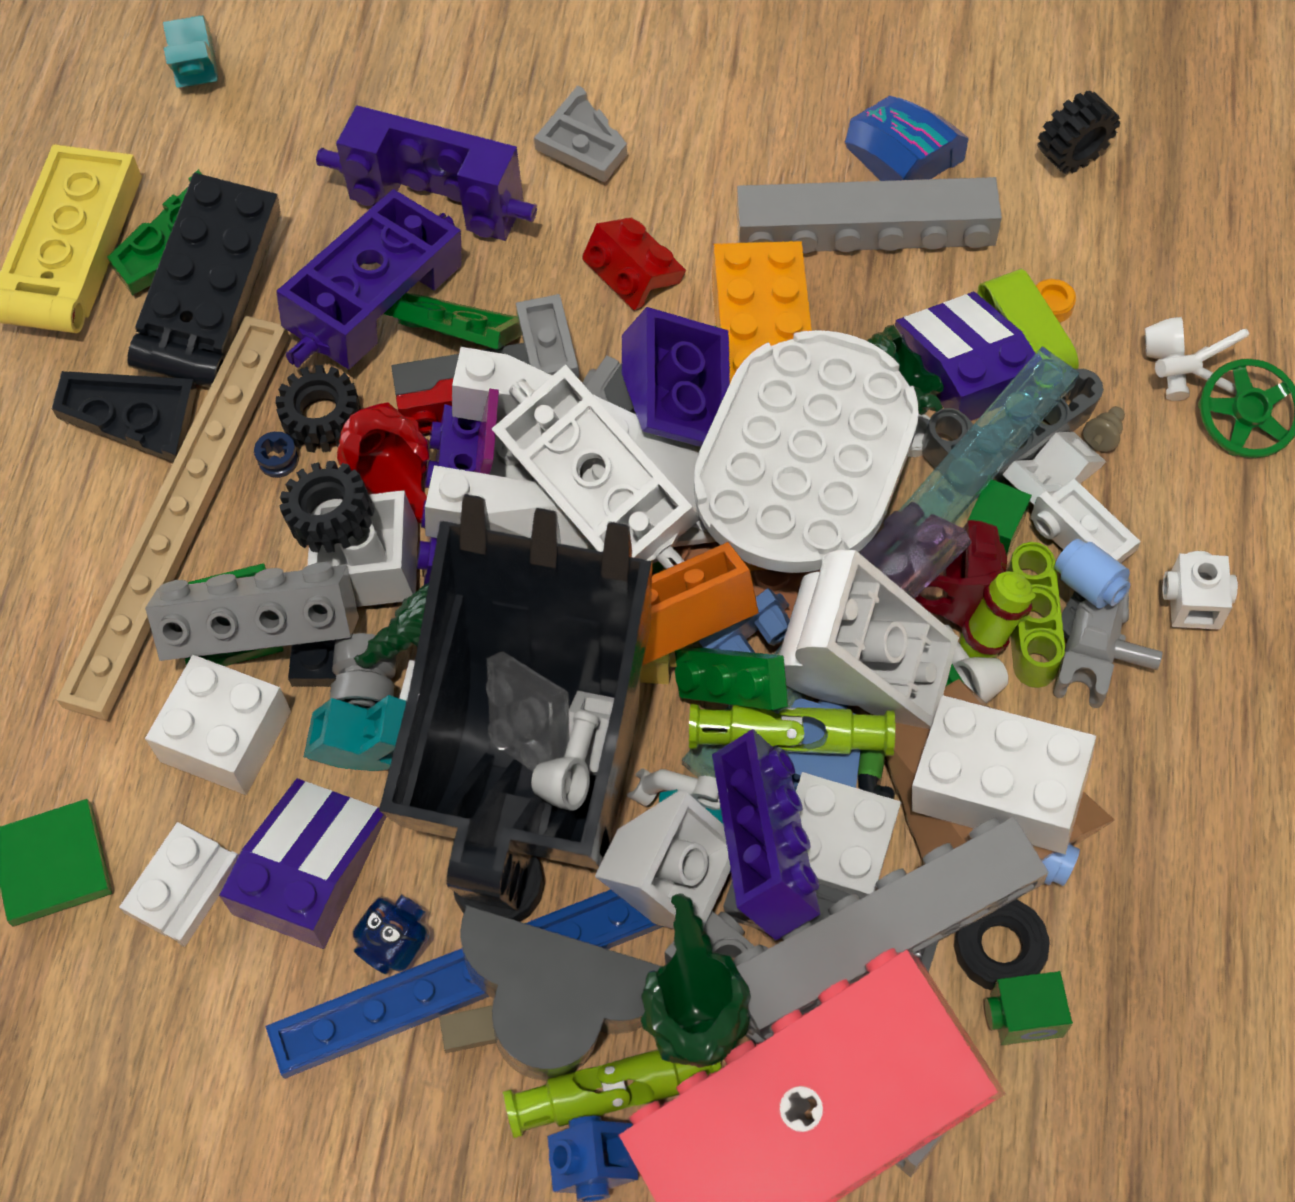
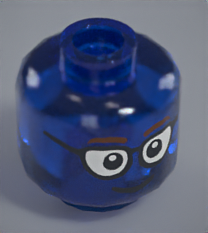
[352,894,430,975]

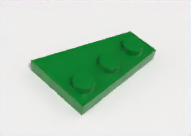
[107,169,203,296]

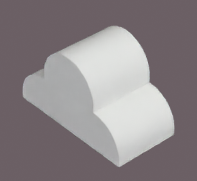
[779,550,959,729]

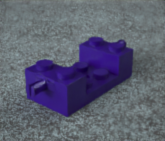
[316,105,537,241]
[276,189,462,370]

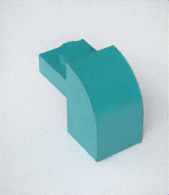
[163,15,218,88]
[304,695,407,771]

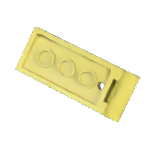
[0,144,142,333]

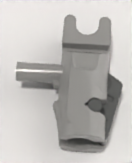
[1053,578,1163,708]

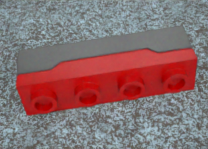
[391,343,529,434]

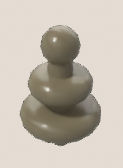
[1083,407,1125,452]

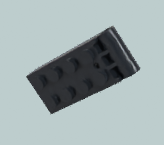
[127,172,281,388]

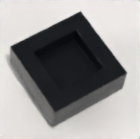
[288,639,338,687]

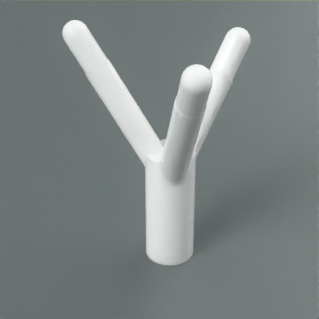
[1155,329,1249,395]

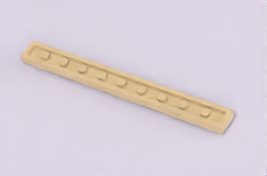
[57,316,289,721]

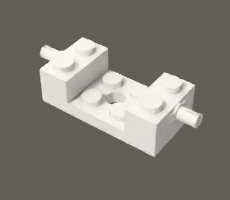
[492,365,700,569]

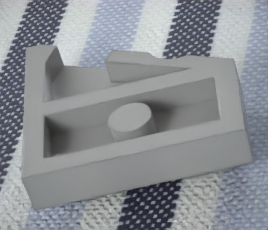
[534,85,627,182]

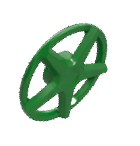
[1198,359,1295,458]

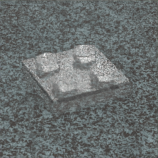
[486,652,569,772]

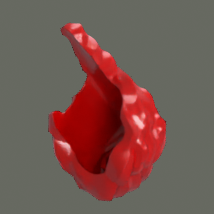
[337,402,429,529]

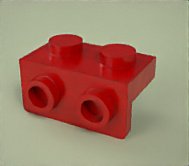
[582,217,686,310]

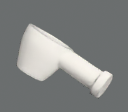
[1145,317,1190,401]
[945,625,1008,703]
[531,711,600,810]

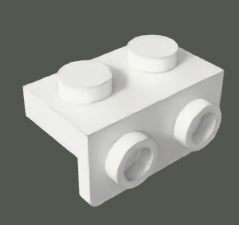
[1031,479,1141,563]

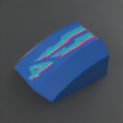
[845,96,969,181]

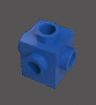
[547,1116,639,1202]

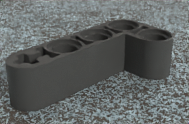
[922,369,1104,499]

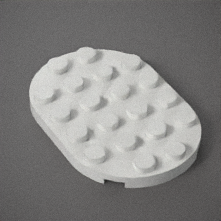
[694,330,919,573]

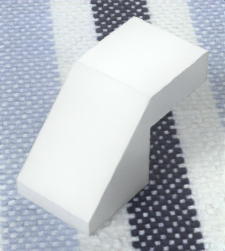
[1003,432,1106,505]

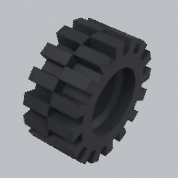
[1037,91,1120,174]
[275,365,361,453]
[279,461,374,553]

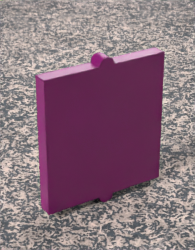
[475,388,499,475]

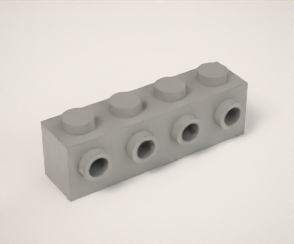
[145,562,359,661]

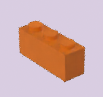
[642,542,759,666]

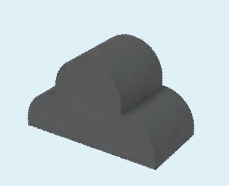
[460,906,662,1080]

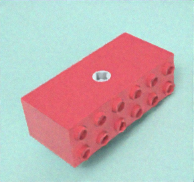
[619,948,1006,1202]

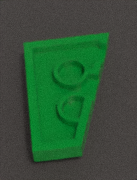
[384,292,522,350]

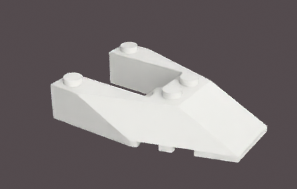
[425,347,716,551]

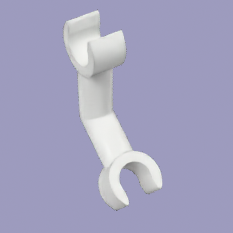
[627,768,720,810]

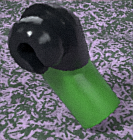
[858,750,895,799]

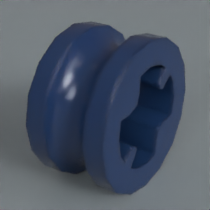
[254,431,299,478]

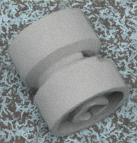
[330,633,397,709]

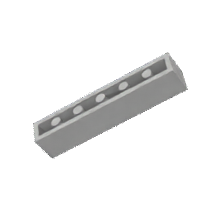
[737,177,1002,253]
[733,817,1049,1038]

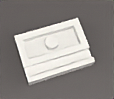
[119,822,239,947]

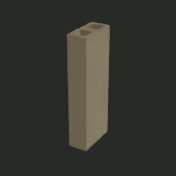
[439,1005,496,1054]

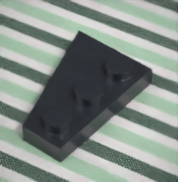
[52,371,197,462]

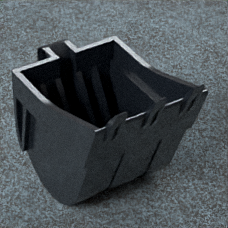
[379,494,652,911]

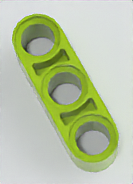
[978,269,1079,387]
[1007,542,1065,688]

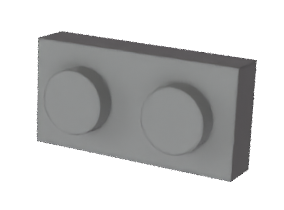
[516,294,579,378]

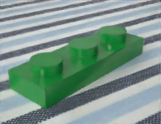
[675,646,788,710]

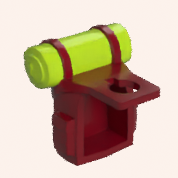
[906,520,1036,658]

